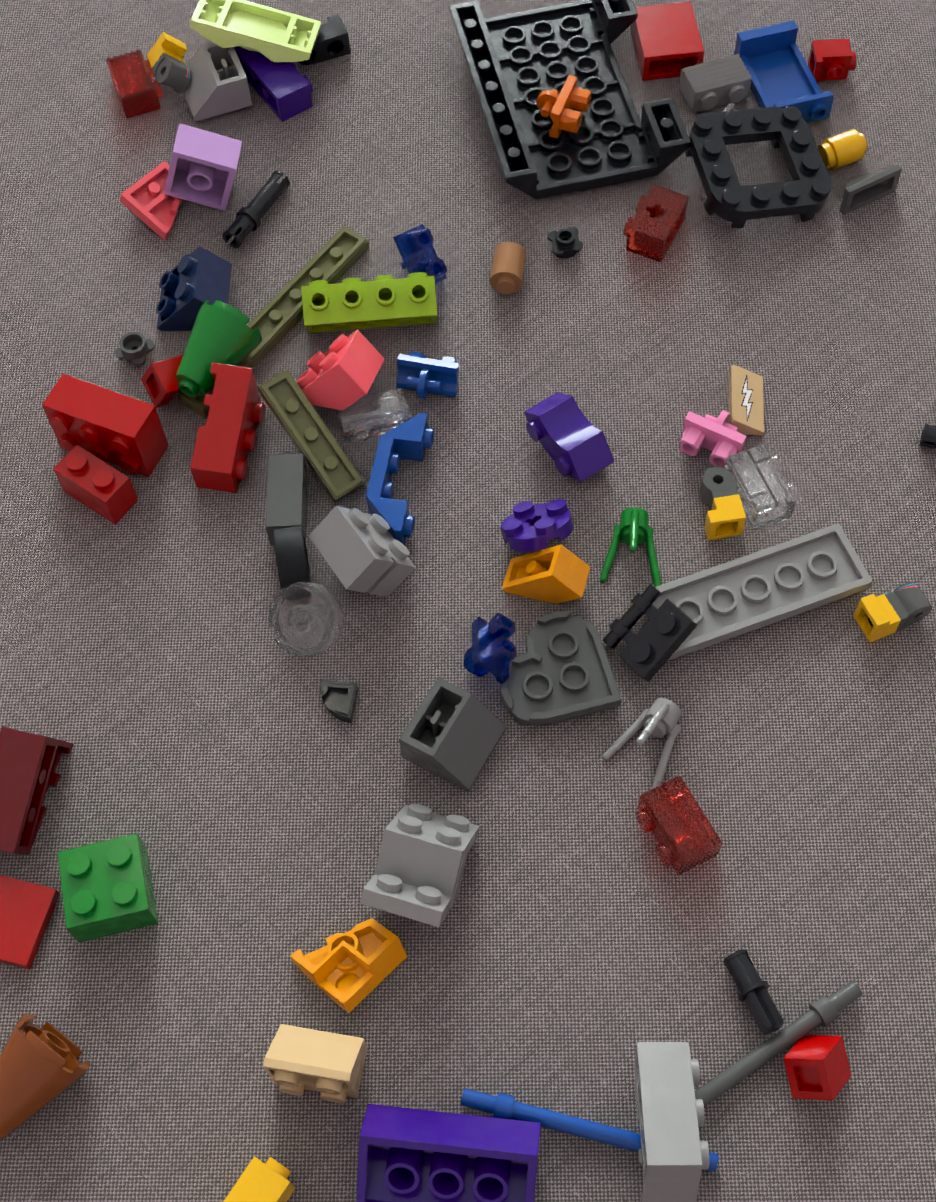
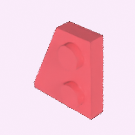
[120,161,182,241]

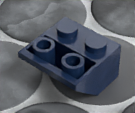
[156,246,232,331]

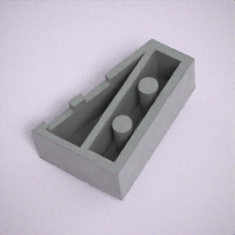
[634,1042,709,1202]

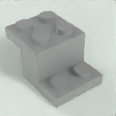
[360,804,480,927]

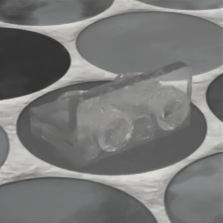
[336,388,411,443]

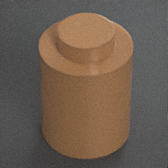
[490,242,526,294]

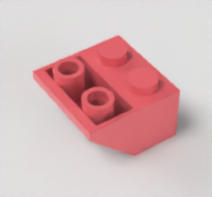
[296,329,385,411]

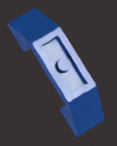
[366,413,434,545]

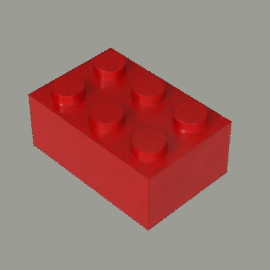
[42,373,169,477]

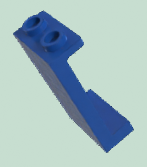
[734,20,834,123]

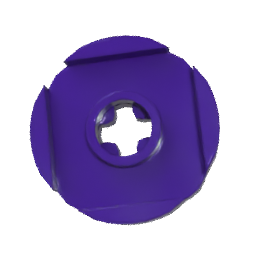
[500,499,574,552]

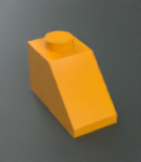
[502,544,590,604]

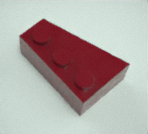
[0,726,74,855]

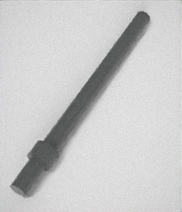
[695,981,862,1107]

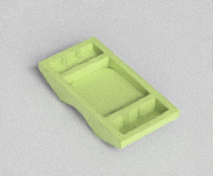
[190,0,321,62]

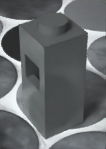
[265,452,307,545]

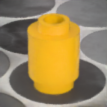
[818,129,867,170]

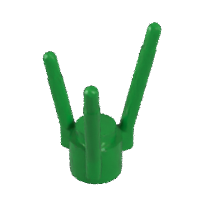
[600,507,661,587]

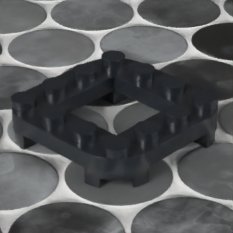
[685,106,831,228]

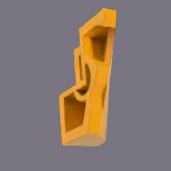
[290,918,408,1014]

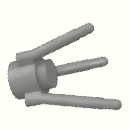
[602,697,682,797]

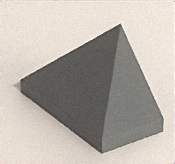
[840,165,902,215]

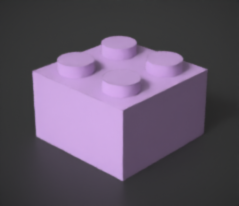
[164,123,242,211]

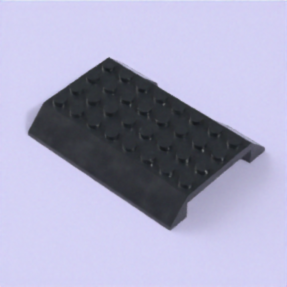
[449,0,691,199]

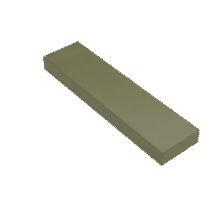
[258,369,365,503]

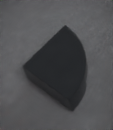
[320,679,359,723]

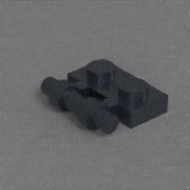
[603,583,698,682]

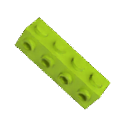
[301,272,438,334]

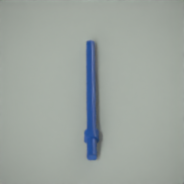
[460,1088,719,1172]

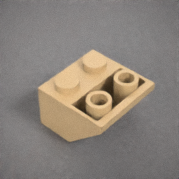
[263,1024,368,1103]

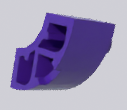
[524,392,615,482]

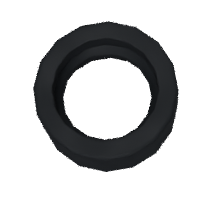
[273,526,312,598]

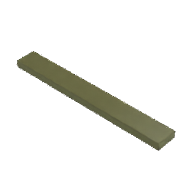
[178,226,369,419]

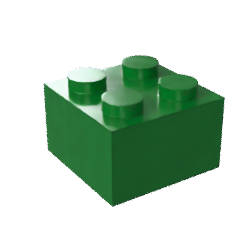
[57,833,158,943]

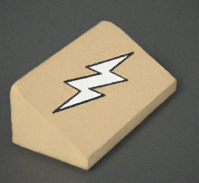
[728,365,764,436]

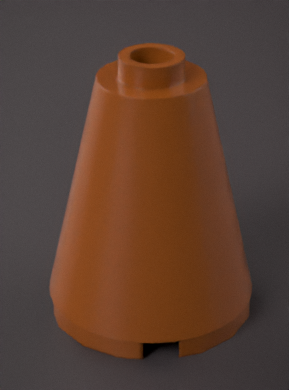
[0,1014,90,1139]

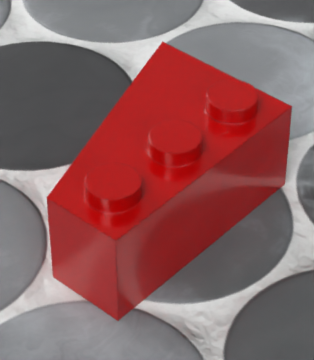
[190,363,265,493]

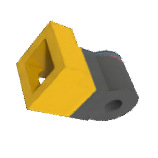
[147,32,191,93]
[700,467,746,540]
[853,582,933,643]

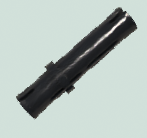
[222,171,290,248]

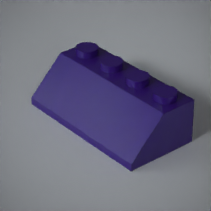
[356,1104,541,1202]

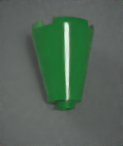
[175,300,262,397]

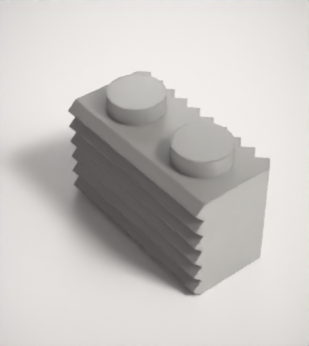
[679,54,752,113]

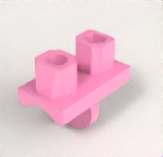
[680,410,747,469]

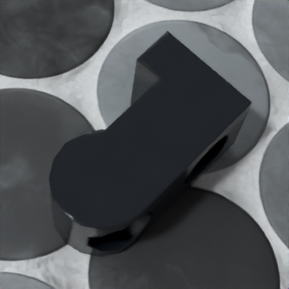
[298,14,351,65]

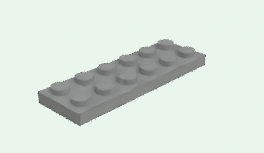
[640,523,873,660]

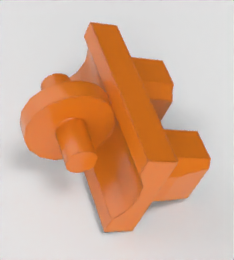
[536,75,591,138]

